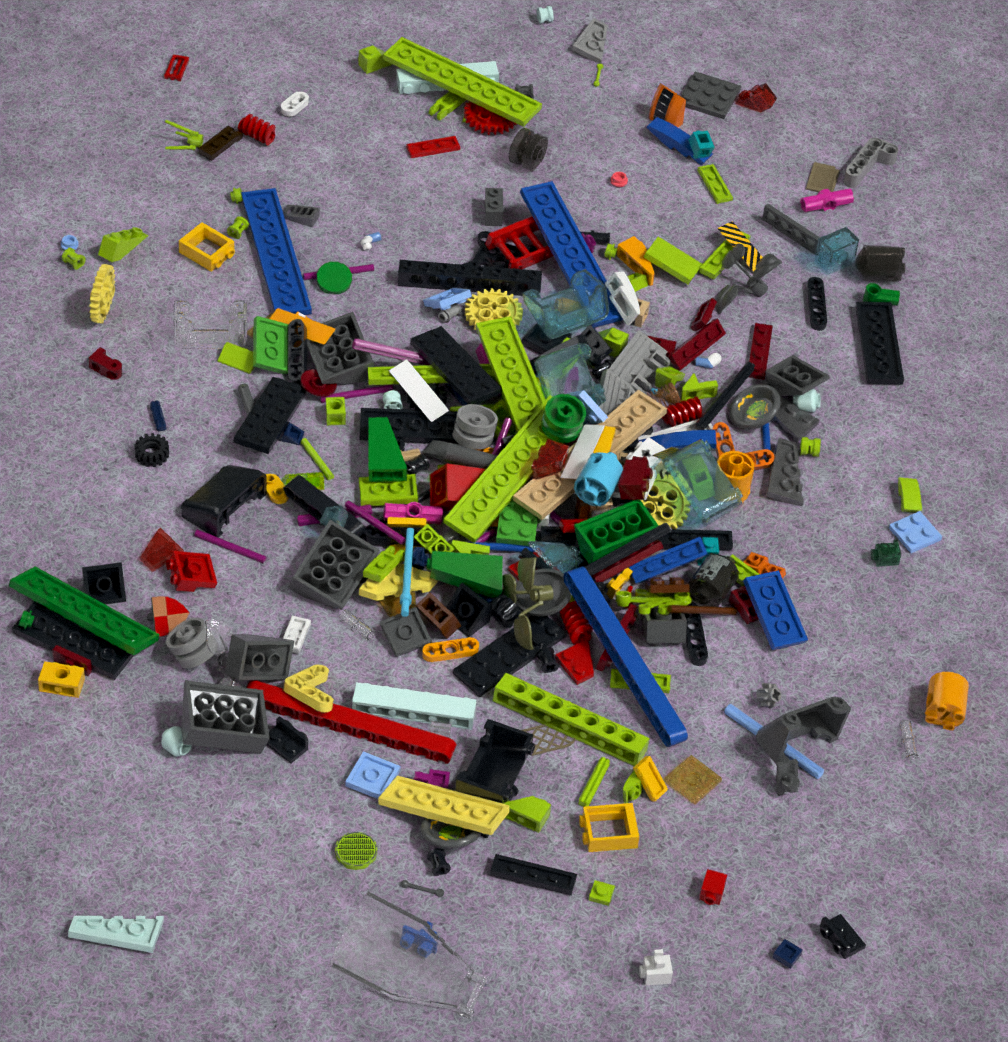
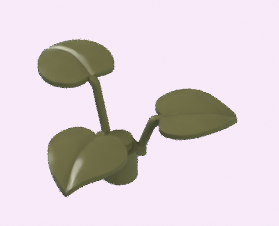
[502,557,554,650]

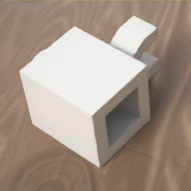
[639,949,673,986]

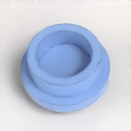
[61,235,79,250]

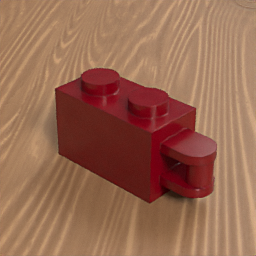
[618,456,653,500]

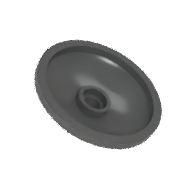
[516,569,572,616]

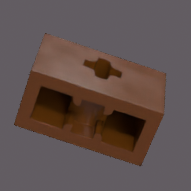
[416,592,461,639]

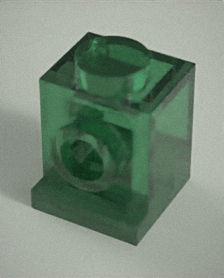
[870,539,901,567]

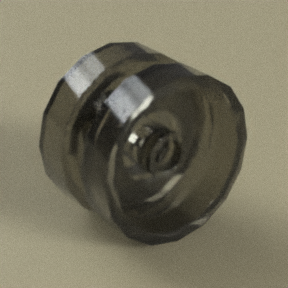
[509,127,548,172]

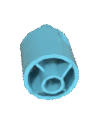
[574,452,623,506]

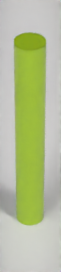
[300,438,334,480]

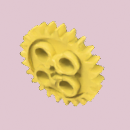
[89,264,115,324]
[464,288,523,330]
[629,474,691,529]

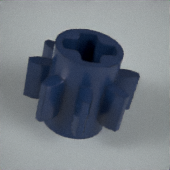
[412,547,430,570]

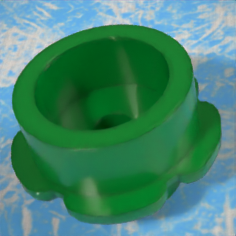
[19,610,35,629]

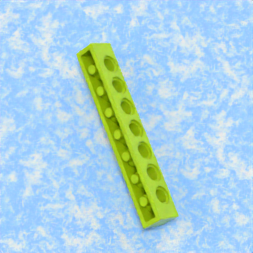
[493,673,650,766]

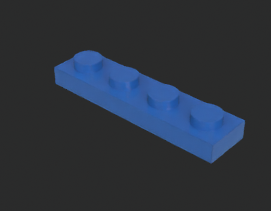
[629,537,708,585]

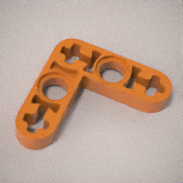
[712,422,774,470]

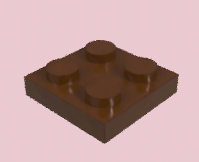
[645,577,689,593]

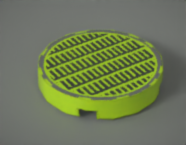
[335,832,377,870]

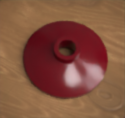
[300,369,337,397]

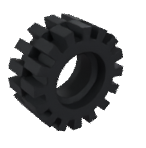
[135,433,169,467]

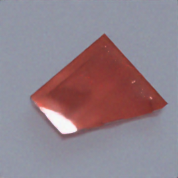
[141,528,184,572]

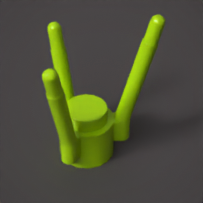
[165,120,204,150]

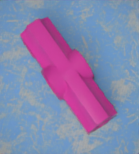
[800,188,854,212]
[383,502,443,525]

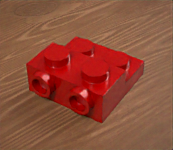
[166,551,217,592]

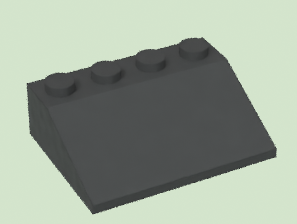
[307,312,375,384]
[288,520,380,610]
[181,680,269,753]

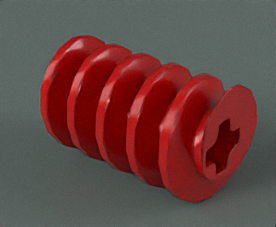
[238,114,276,146]
[662,396,702,427]
[560,601,593,644]

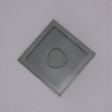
[380,607,432,657]

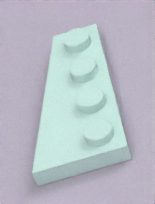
[68,916,164,953]

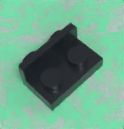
[580,325,613,367]
[266,716,308,764]
[820,914,866,959]

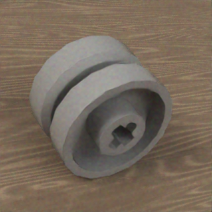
[453,404,498,449]
[166,618,218,668]

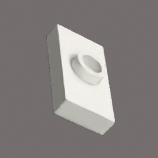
[283,616,311,654]

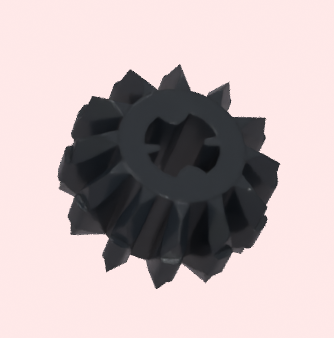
[490,595,521,628]

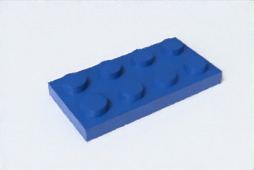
[743,570,808,650]

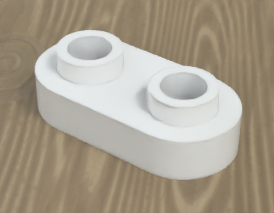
[281,92,309,117]

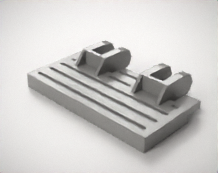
[599,330,670,394]
[591,369,636,425]

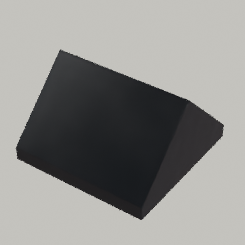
[82,562,126,604]
[446,582,491,637]

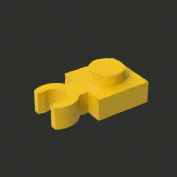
[606,568,633,599]

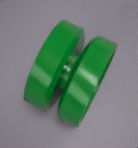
[541,394,586,443]

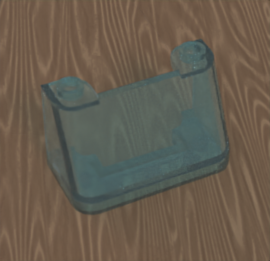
[523,269,609,339]
[534,343,606,406]
[662,439,743,527]

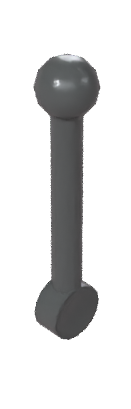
[401,880,444,897]

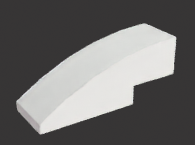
[605,272,640,325]

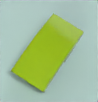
[898,477,922,513]
[414,523,455,555]
[623,771,642,803]

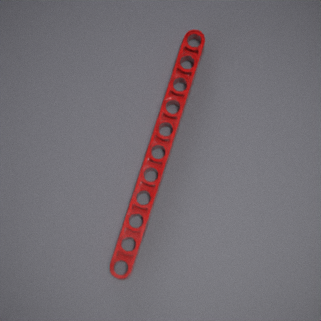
[246,680,457,764]

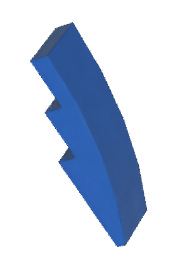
[646,117,713,165]
[639,430,717,453]

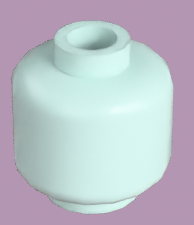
[793,389,821,413]
[161,726,192,757]

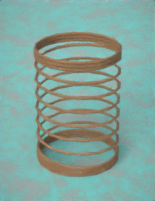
[647,382,680,407]

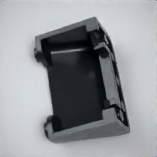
[181,465,267,538]
[456,719,535,804]

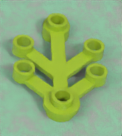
[615,589,692,615]

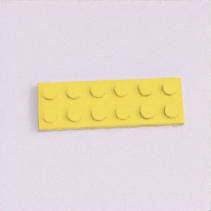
[378,775,509,835]

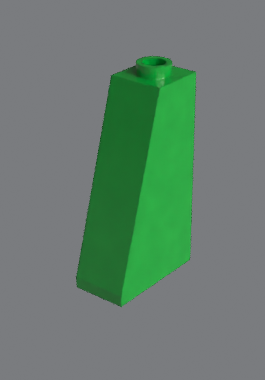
[368,417,407,482]
[427,551,503,599]

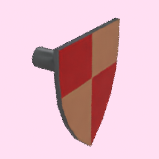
[147,596,190,637]

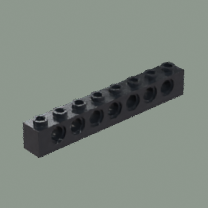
[398,260,542,297]

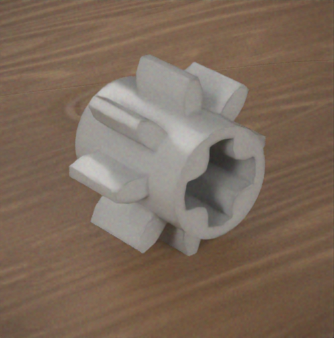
[756,683,781,707]

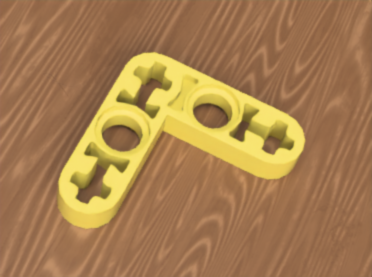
[283,665,334,712]

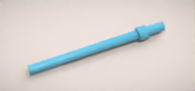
[400,528,414,617]

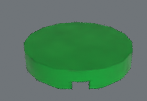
[317,261,352,294]

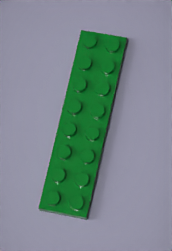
[9,566,160,655]

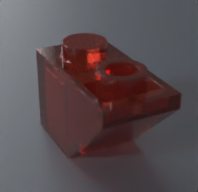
[735,83,777,112]
[531,439,569,480]

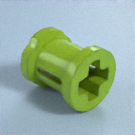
[227,216,249,239]
[62,247,86,270]

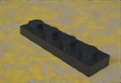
[490,854,577,896]

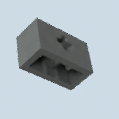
[484,188,503,226]

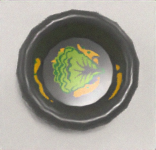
[729,384,781,430]
[420,818,481,848]

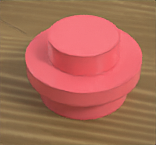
[610,172,628,187]

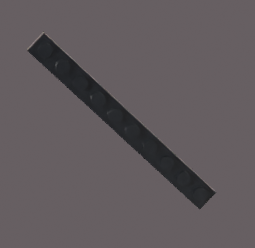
[540,526,733,550]

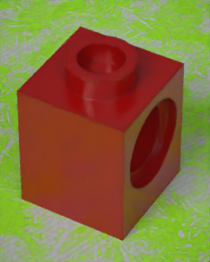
[699,869,728,905]

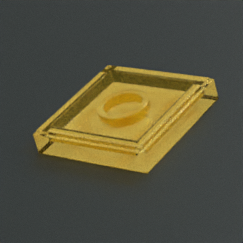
[664,755,722,805]

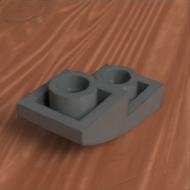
[422,440,454,464]

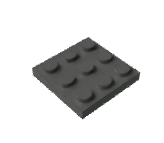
[681,71,741,119]

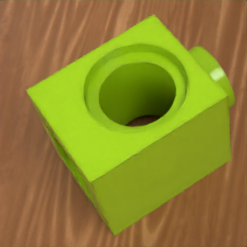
[325,397,346,426]

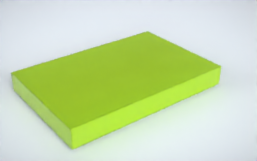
[644,236,702,285]
[359,474,418,506]

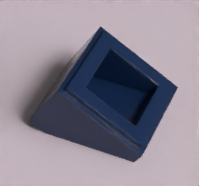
[278,422,305,445]

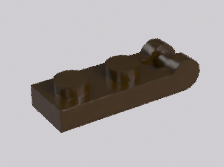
[198,126,243,161]

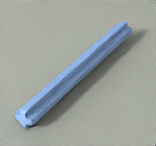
[724,704,824,779]

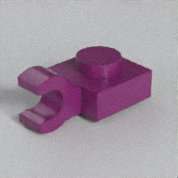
[414,769,450,789]

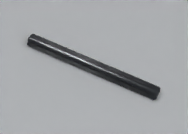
[695,362,755,430]
[585,523,671,576]

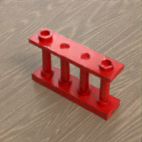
[485,216,553,269]

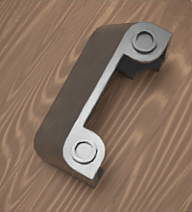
[756,697,851,764]

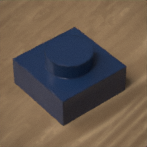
[772,939,803,969]

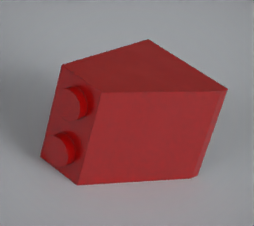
[430,463,486,511]

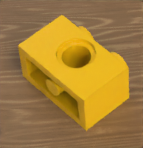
[38,661,85,698]

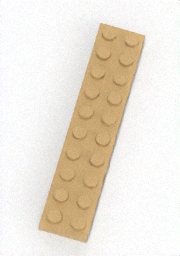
[513,390,667,520]

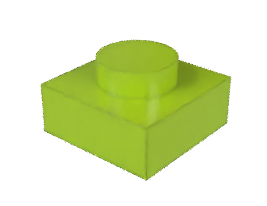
[589,880,615,906]

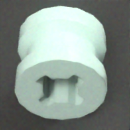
[536,6,554,24]
[383,390,403,409]

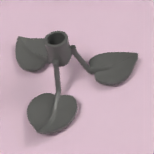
[715,243,782,314]

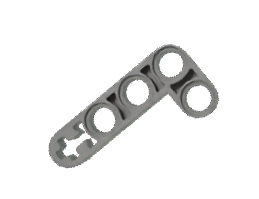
[844,137,898,188]

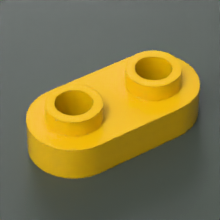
[266,474,289,504]

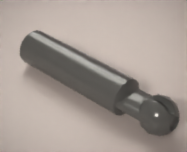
[444,443,538,483]

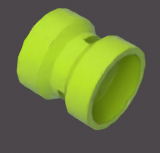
[800,437,821,457]

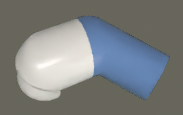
[360,232,381,251]
[695,353,721,369]

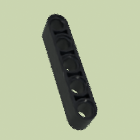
[283,475,366,537]

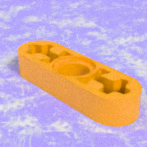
[422,637,479,662]

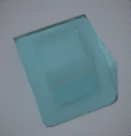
[320,506,348,527]

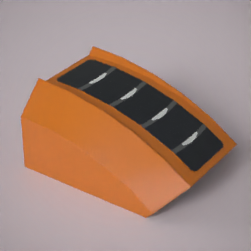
[649,83,686,127]

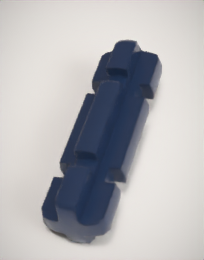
[150,400,167,432]

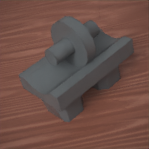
[776,757,800,796]

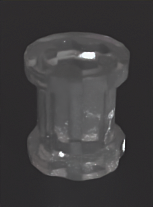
[430,719,452,738]

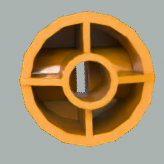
[713,451,754,505]
[925,672,969,731]

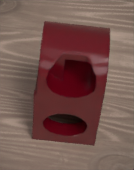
[88,347,122,380]
[728,586,759,624]

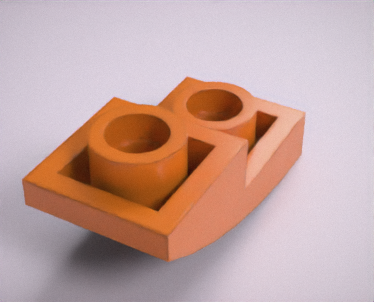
[743,552,786,579]

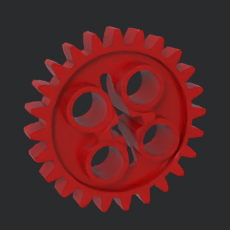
[464,101,517,135]

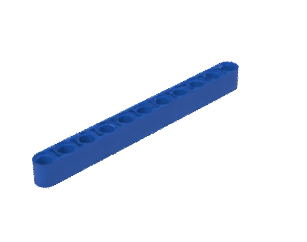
[563,567,688,747]

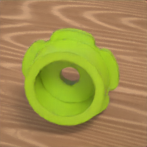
[230,187,243,204]
[604,243,617,260]

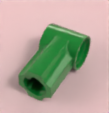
[862,283,900,306]

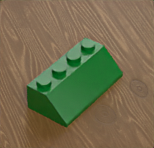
[574,500,659,564]

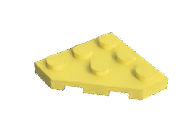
[359,563,438,601]

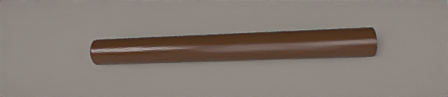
[667,605,737,615]

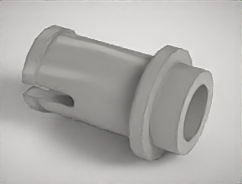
[438,303,461,322]

